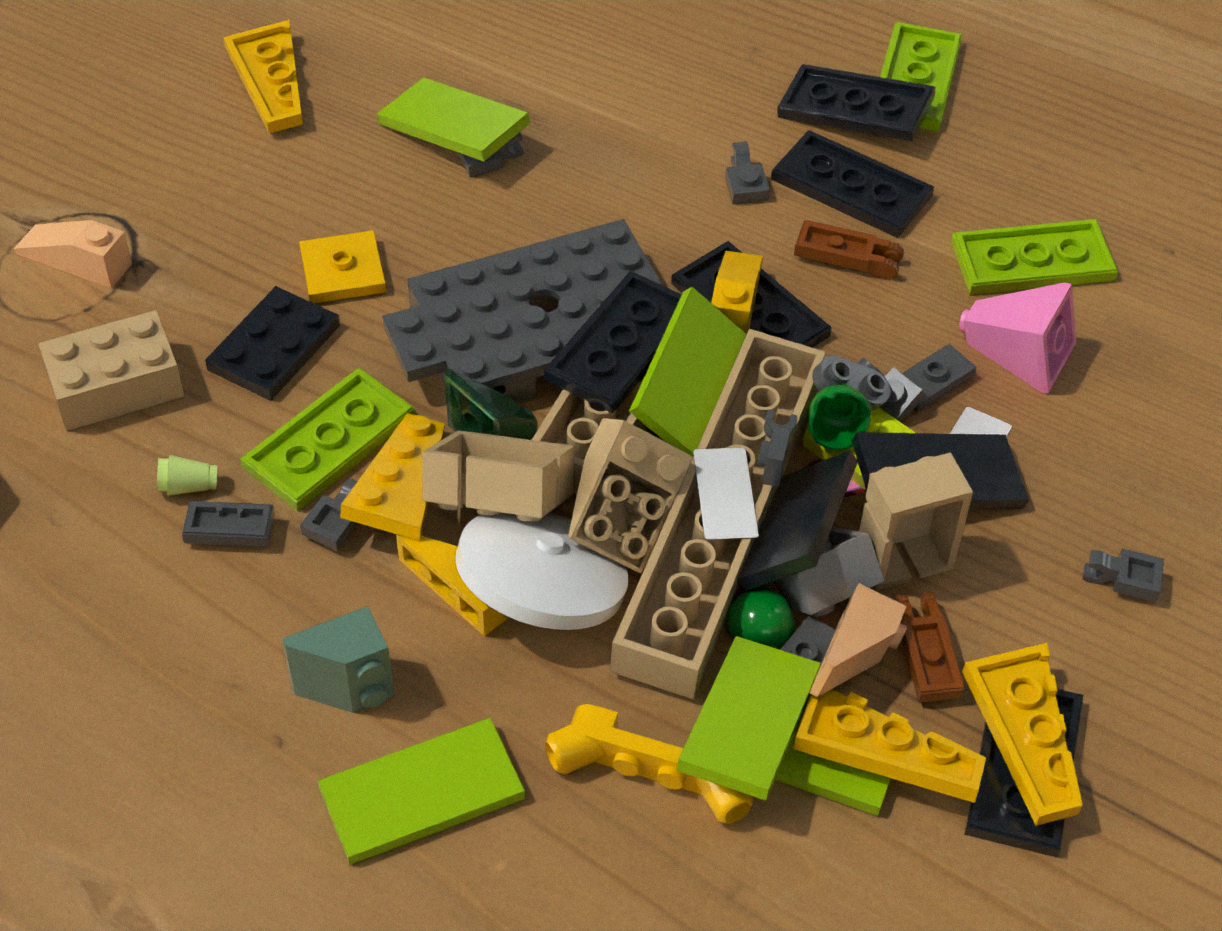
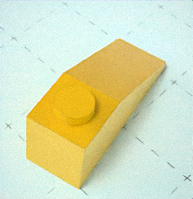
[711,251,763,334]
[396,534,509,637]

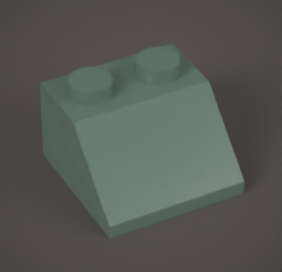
[282,606,395,713]

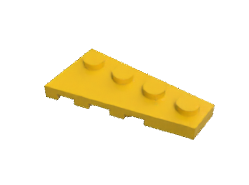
[223,20,303,134]
[340,413,445,541]
[962,643,1083,826]
[793,689,986,803]

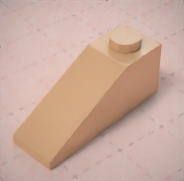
[14,220,132,289]
[809,583,907,697]

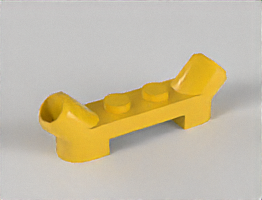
[545,704,754,824]

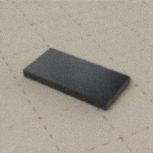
[777,64,935,141]
[771,130,934,238]
[671,241,832,348]
[544,271,682,413]
[852,432,1029,509]
[737,450,858,591]
[964,689,1083,858]

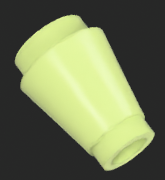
[157,454,217,496]

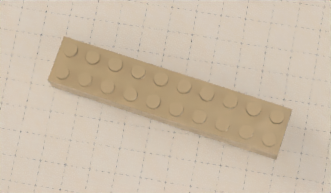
[610,329,826,700]

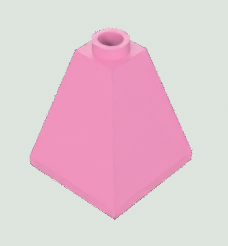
[959,282,1076,394]

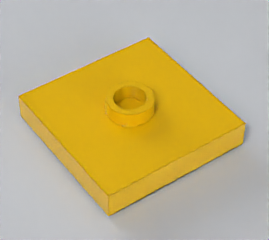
[299,230,386,304]

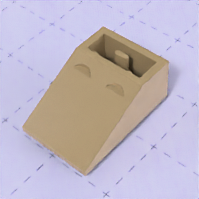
[568,418,693,574]

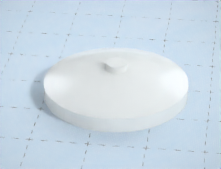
[455,512,628,630]

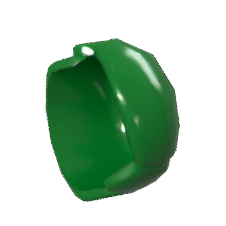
[808,384,871,450]
[726,588,796,650]

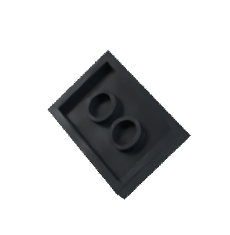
[205,286,340,401]

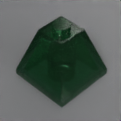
[444,369,538,440]

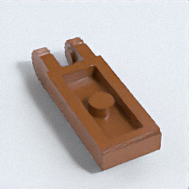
[794,220,904,280]
[895,592,964,703]

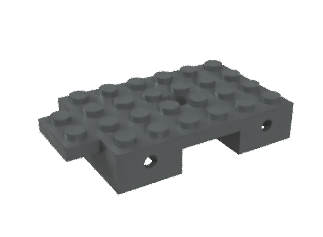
[382,219,662,421]

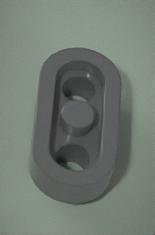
[812,355,890,411]

